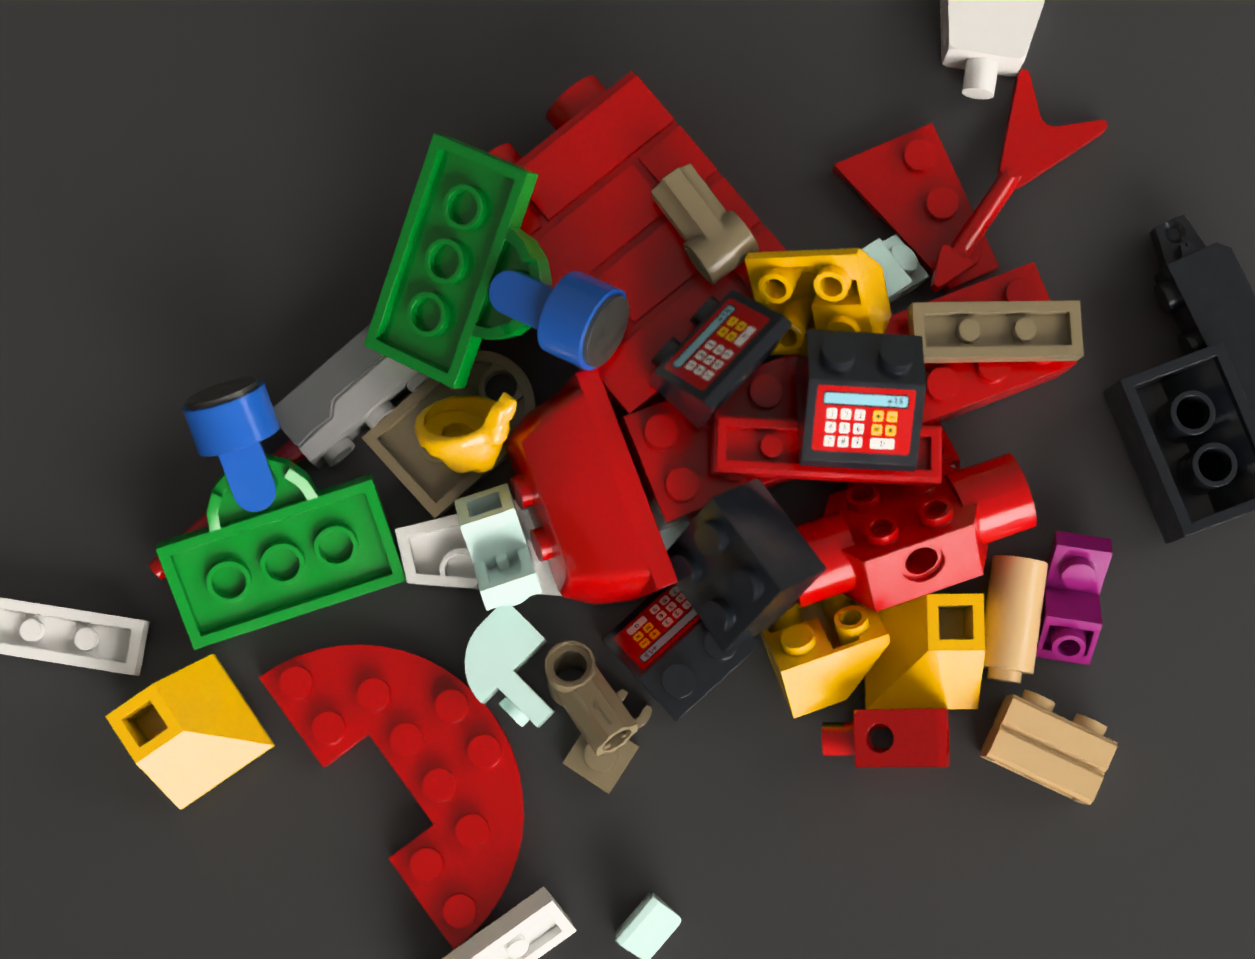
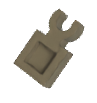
[562,689,652,794]

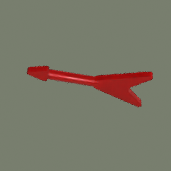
[930,69,1108,292]

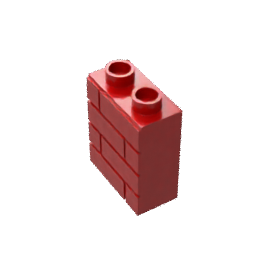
[488,71,787,421]

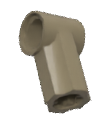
[651,164,759,285]
[545,641,638,756]

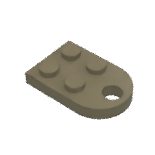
[362,351,536,519]

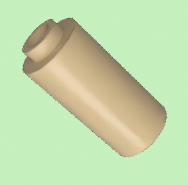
[983,555,1048,684]

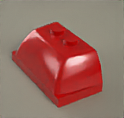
[505,368,678,605]

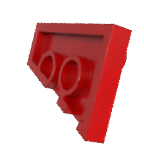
[832,123,1000,293]

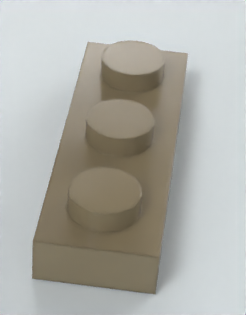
[907,300,1084,363]

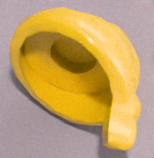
[414,392,517,474]

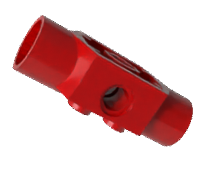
[795,453,1037,612]

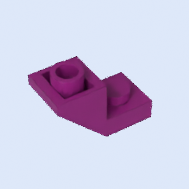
[1036,531,1113,665]

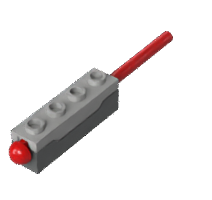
[147,323,430,580]

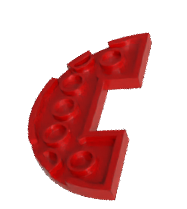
[259,644,525,950]

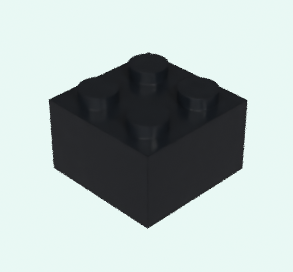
[667,478,827,651]

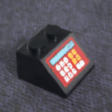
[649,289,792,430]
[795,329,926,472]
[602,583,760,722]

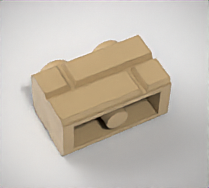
[979,690,1118,805]

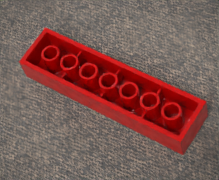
[619,262,1078,532]

